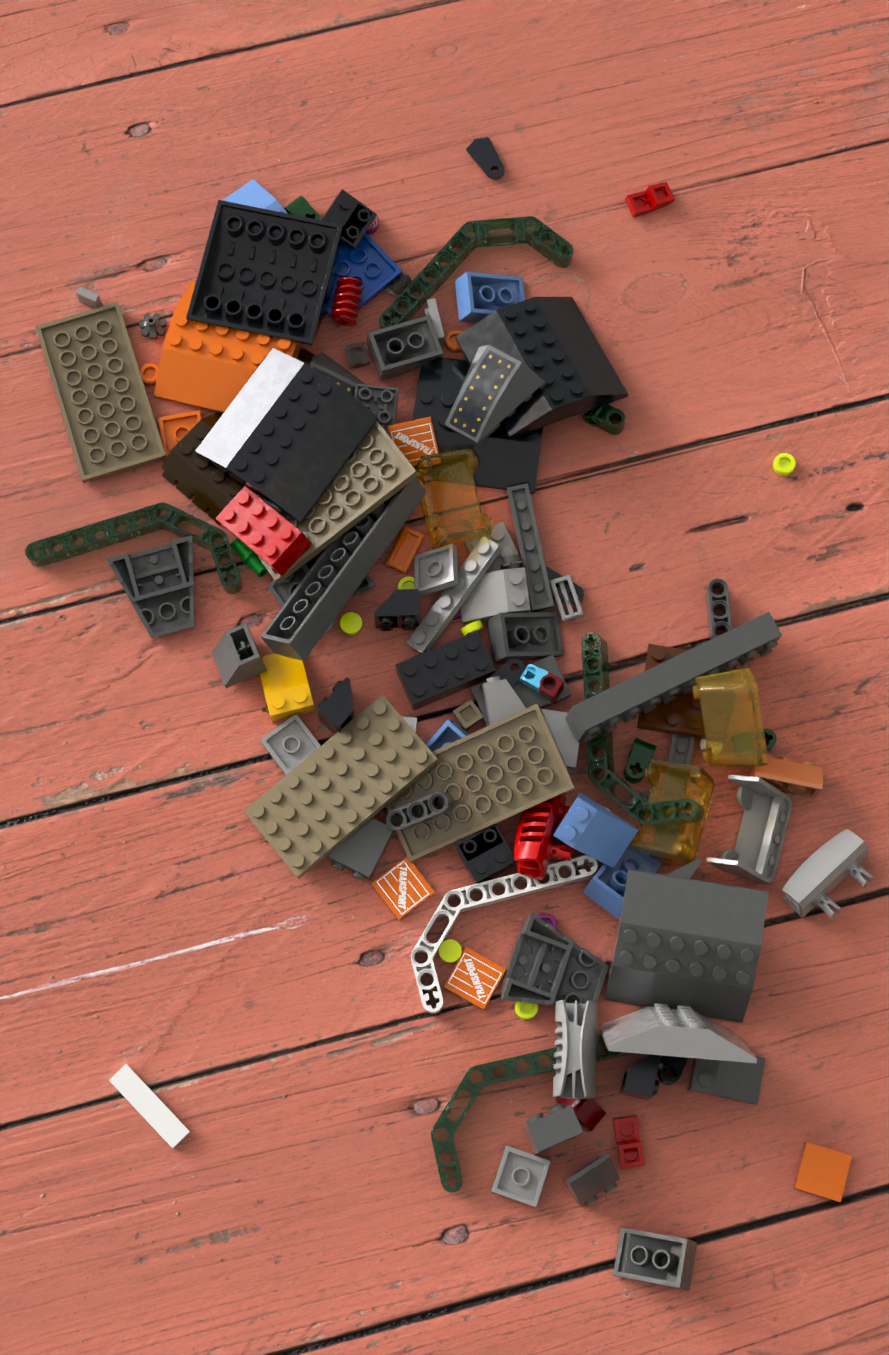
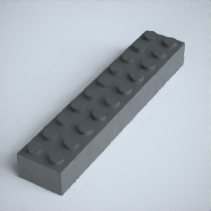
[260,478,427,661]
[565,612,782,743]

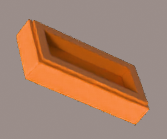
[386,526,425,575]

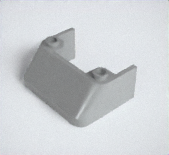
[706,775,792,883]

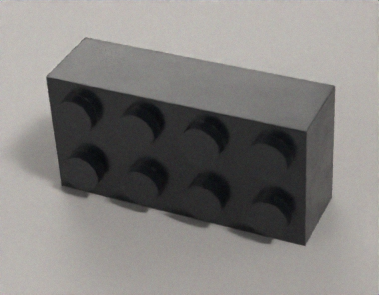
[395,630,496,711]

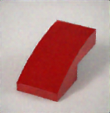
[625,182,675,217]
[613,1115,645,1169]

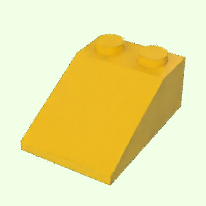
[260,654,315,722]

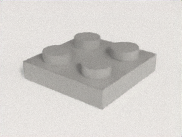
[463,522,521,573]
[414,543,458,597]
[260,714,321,775]
[491,1146,551,1207]

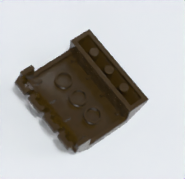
[162,412,252,525]

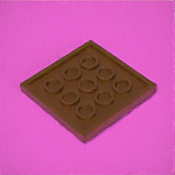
[637,644,736,742]

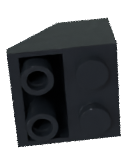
[321,189,377,249]
[374,589,420,631]
[317,677,354,734]
[454,824,517,884]
[620,1054,664,1100]

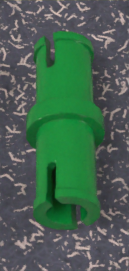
[230,538,268,577]

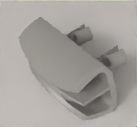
[782,829,874,919]
[553,1000,598,1099]

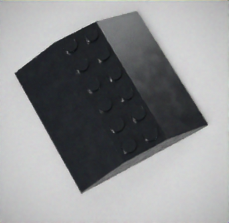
[186,200,343,345]
[456,297,628,438]
[195,348,379,523]
[412,357,543,494]

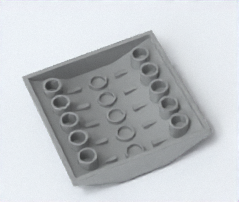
[600,1003,757,1064]

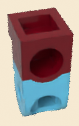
[519,664,565,704]

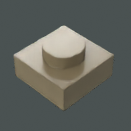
[453,699,483,731]

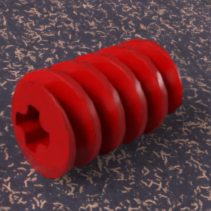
[331,277,363,327]

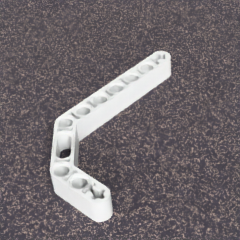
[411,855,598,1014]

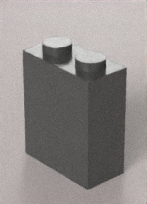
[328,818,394,881]

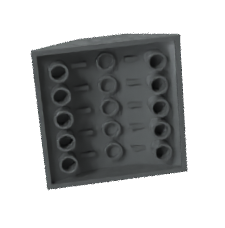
[605,869,768,1023]

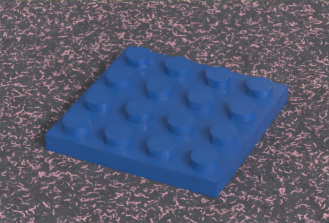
[325,232,403,327]

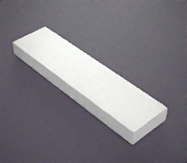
[109,1064,190,1149]

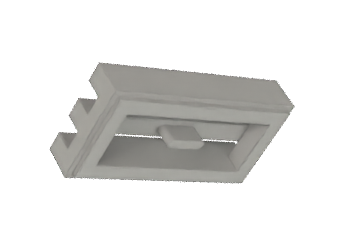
[549,574,584,623]

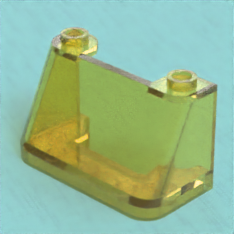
[414,449,493,549]
[692,668,768,767]
[628,759,714,864]

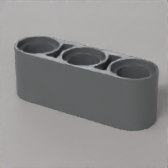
[706,579,732,640]
[386,792,453,830]

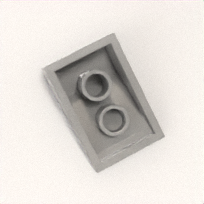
[460,567,530,623]

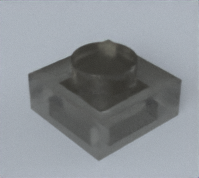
[385,274,413,295]
[344,341,370,369]

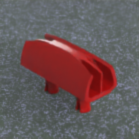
[514,793,573,880]

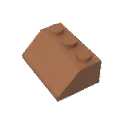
[749,753,823,798]

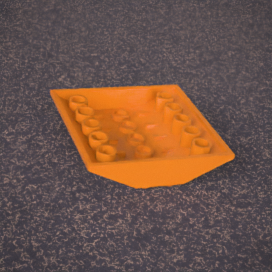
[154,281,303,413]

